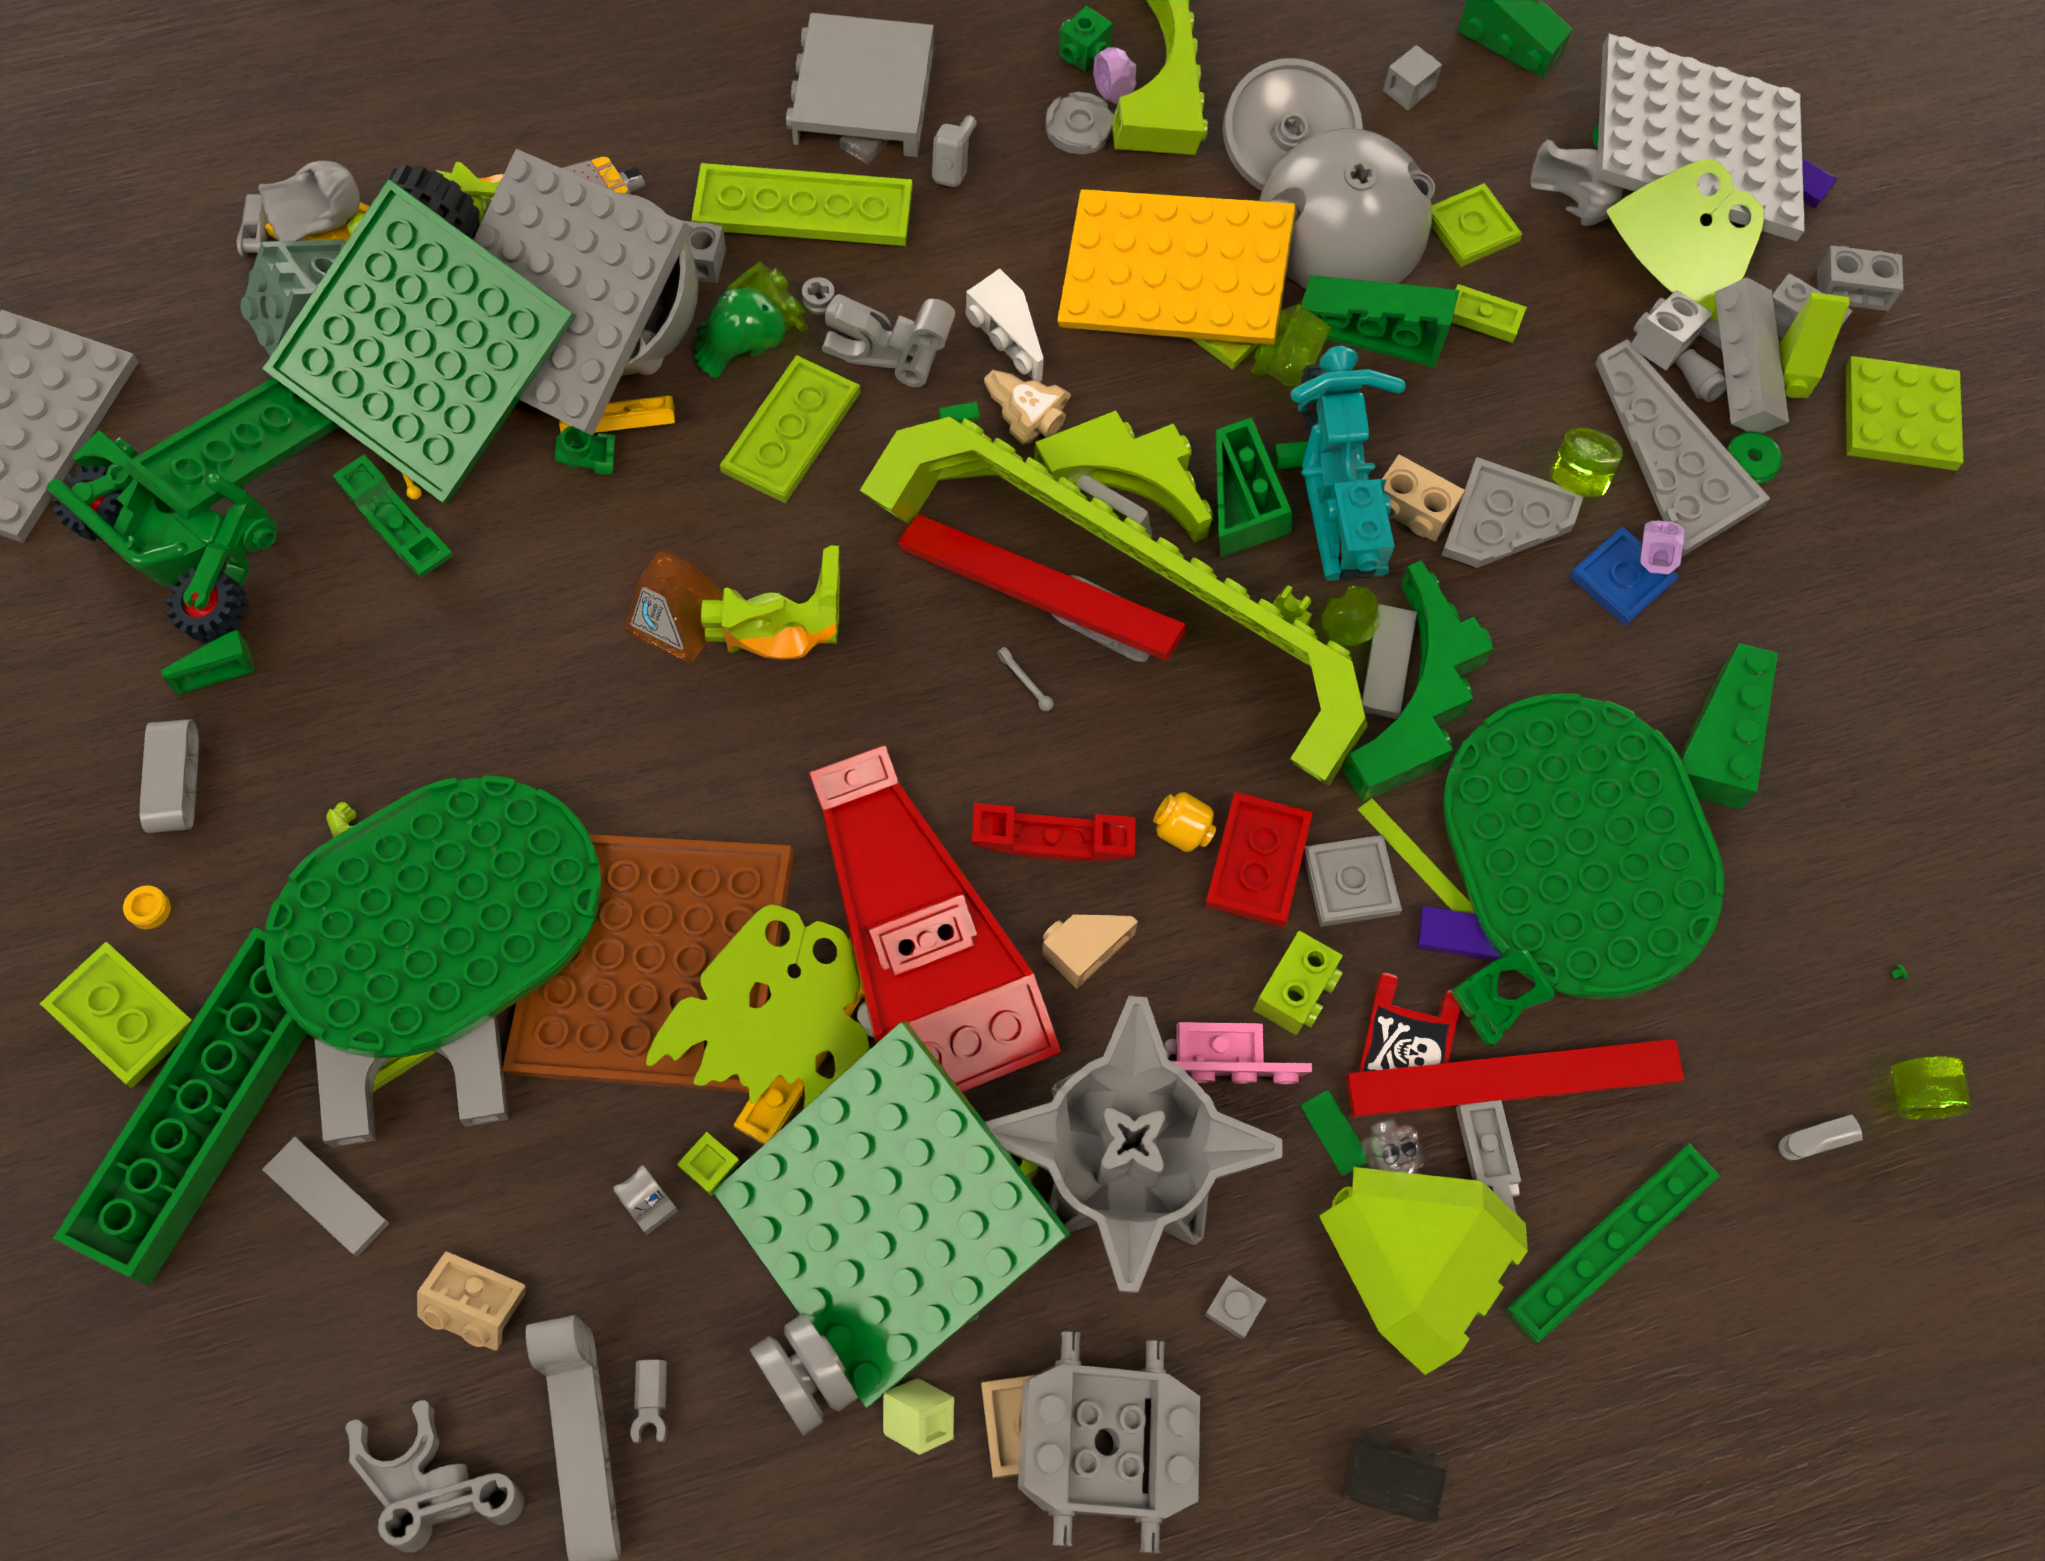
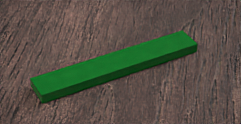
[1504,1143,1720,1345]

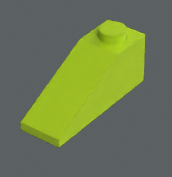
[1779,292,1850,398]

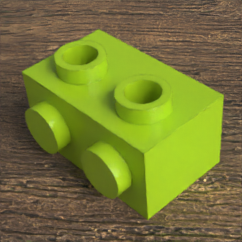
[1253,930,1343,1036]

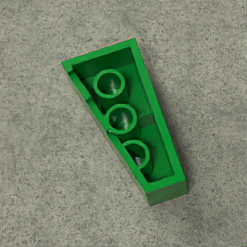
[1295,275,1460,368]
[1679,643,1778,810]

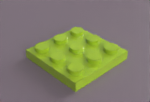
[1846,356,1963,471]

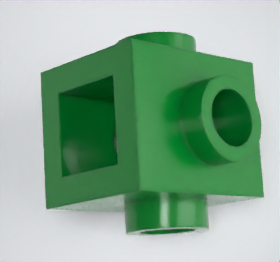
[1058,6,1113,71]

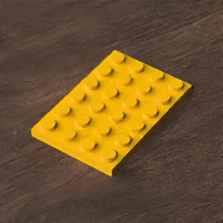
[1057,189,1296,345]

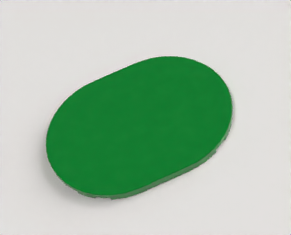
[1443,693,1724,1000]
[264,775,601,1058]

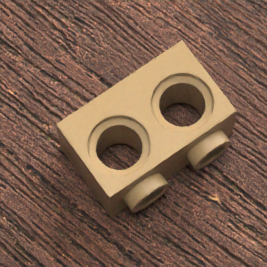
[1382,454,1465,542]

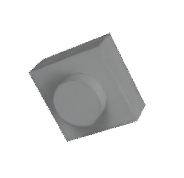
[1204,1275,1267,1340]

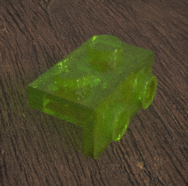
[1251,304,1332,390]

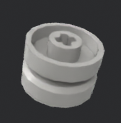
[749,1312,858,1436]

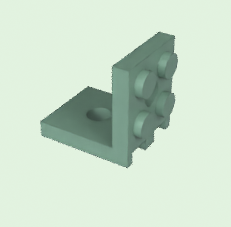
[240,239,346,357]

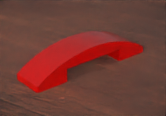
[971,803,1136,861]

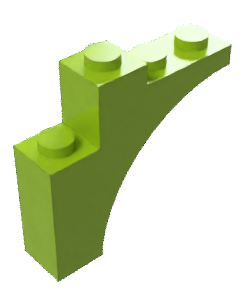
[1034,411,1213,543]

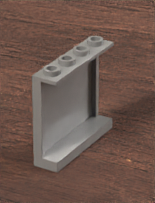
[786,13,934,157]

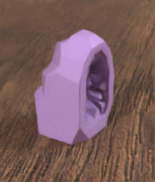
[1093,48,1136,104]
[1640,520,1685,574]

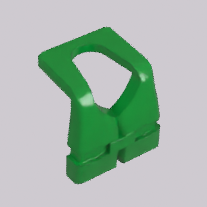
[1452,950,1555,1046]

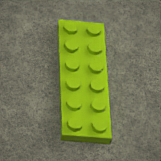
[691,163,913,246]

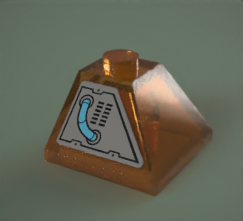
[624,549,724,664]

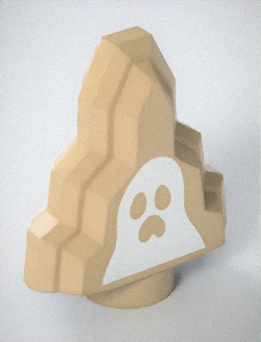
[984,370,1071,445]

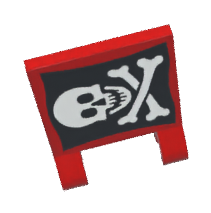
[1358,973,1461,1072]

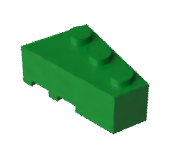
[1216,417,1292,558]

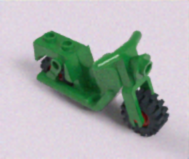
[47,430,278,644]

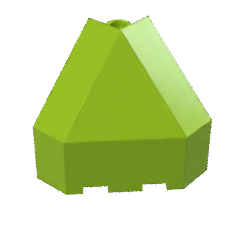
[1319,1167,1528,1375]

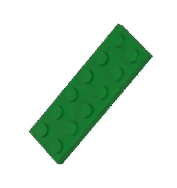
[127,377,340,520]

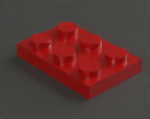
[1205,792,1313,928]

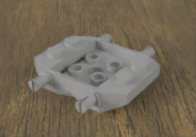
[1018,1332,1200,1553]

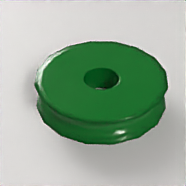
[1726,431,1783,484]

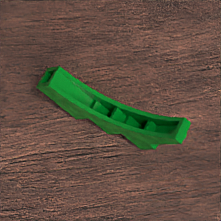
[1343,561,1494,803]

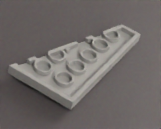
[1595,339,1770,557]

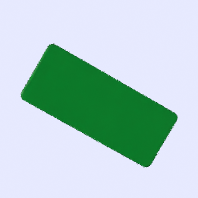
[1301,1091,1370,1176]

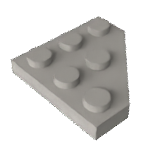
[1441,457,1584,568]

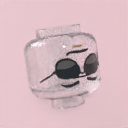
[1361,1118,1425,1174]

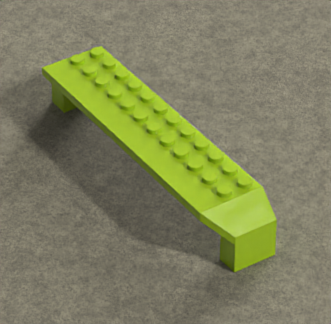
[860,417,1367,786]

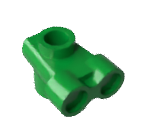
[555,426,615,476]

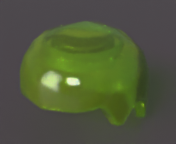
[1321,585,1380,647]

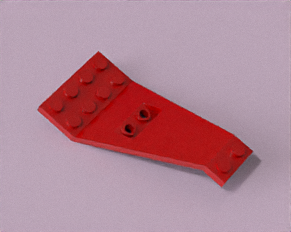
[808,745,1061,1092]

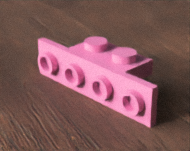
[1170,1022,1312,1084]

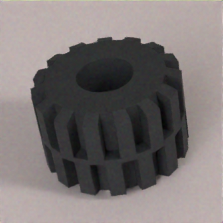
[380,164,480,238]

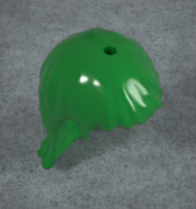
[694,288,786,378]

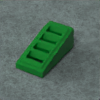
[161,629,255,695]

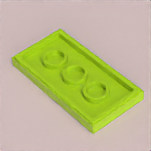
[720,355,861,504]

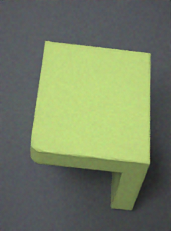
[883,1379,954,1455]

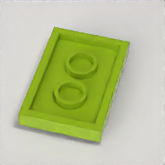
[39,942,193,1088]

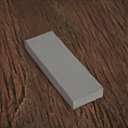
[1361,604,1417,719]
[262,1137,390,1257]

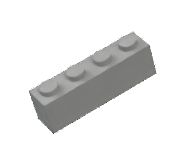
[1715,277,1789,433]

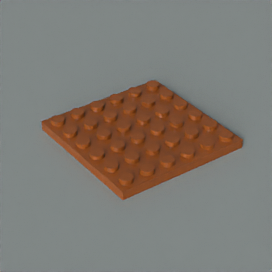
[502,834,795,1093]

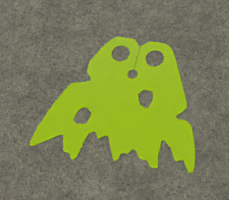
[646,904,870,1109]

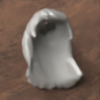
[1530,140,1624,226]
[258,161,360,241]

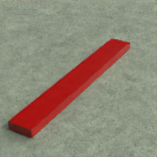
[898,514,1186,662]
[1345,1039,1685,1118]

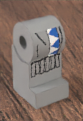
[613,1165,678,1236]

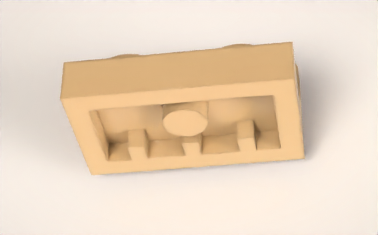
[417,1251,526,1351]

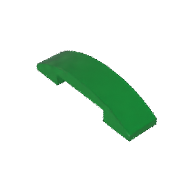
[332,455,453,578]

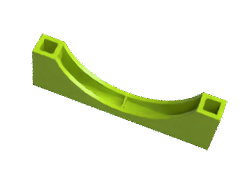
[1112,0,1208,155]

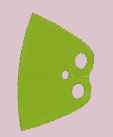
[1606,159,1764,323]

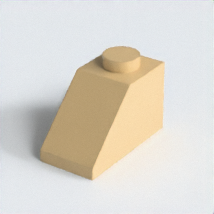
[1042,915,1138,989]

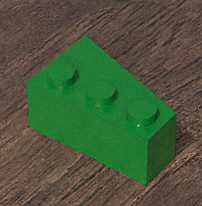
[1457,0,1573,79]

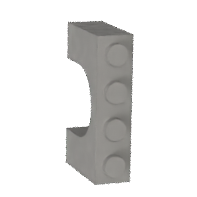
[315,1016,509,1148]

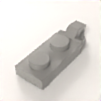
[1456,1100,1522,1213]

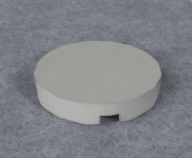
[1045,92,1114,155]

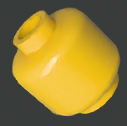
[1153,792,1216,852]

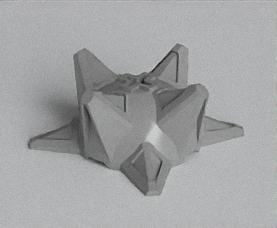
[985,996,1282,1293]

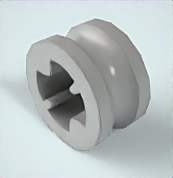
[802,277,835,315]

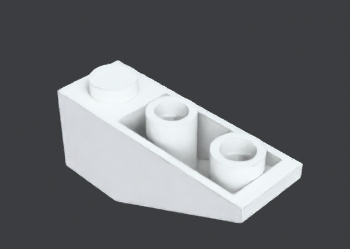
[965,269,1044,382]

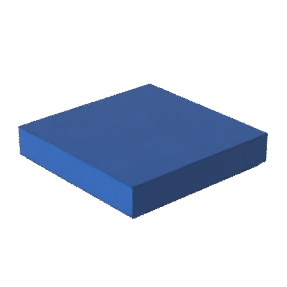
[1569,526,1679,627]

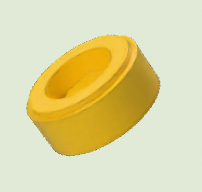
[123,886,171,930]

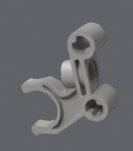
[822,299,955,387]
[345,1400,524,1553]

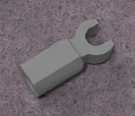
[631,1360,668,1444]

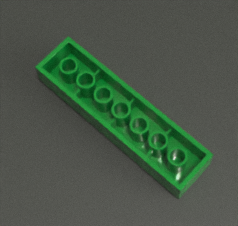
[53,927,307,1287]

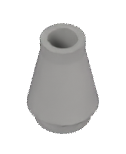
[1676,349,1727,402]

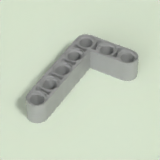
[526,1315,621,1561]

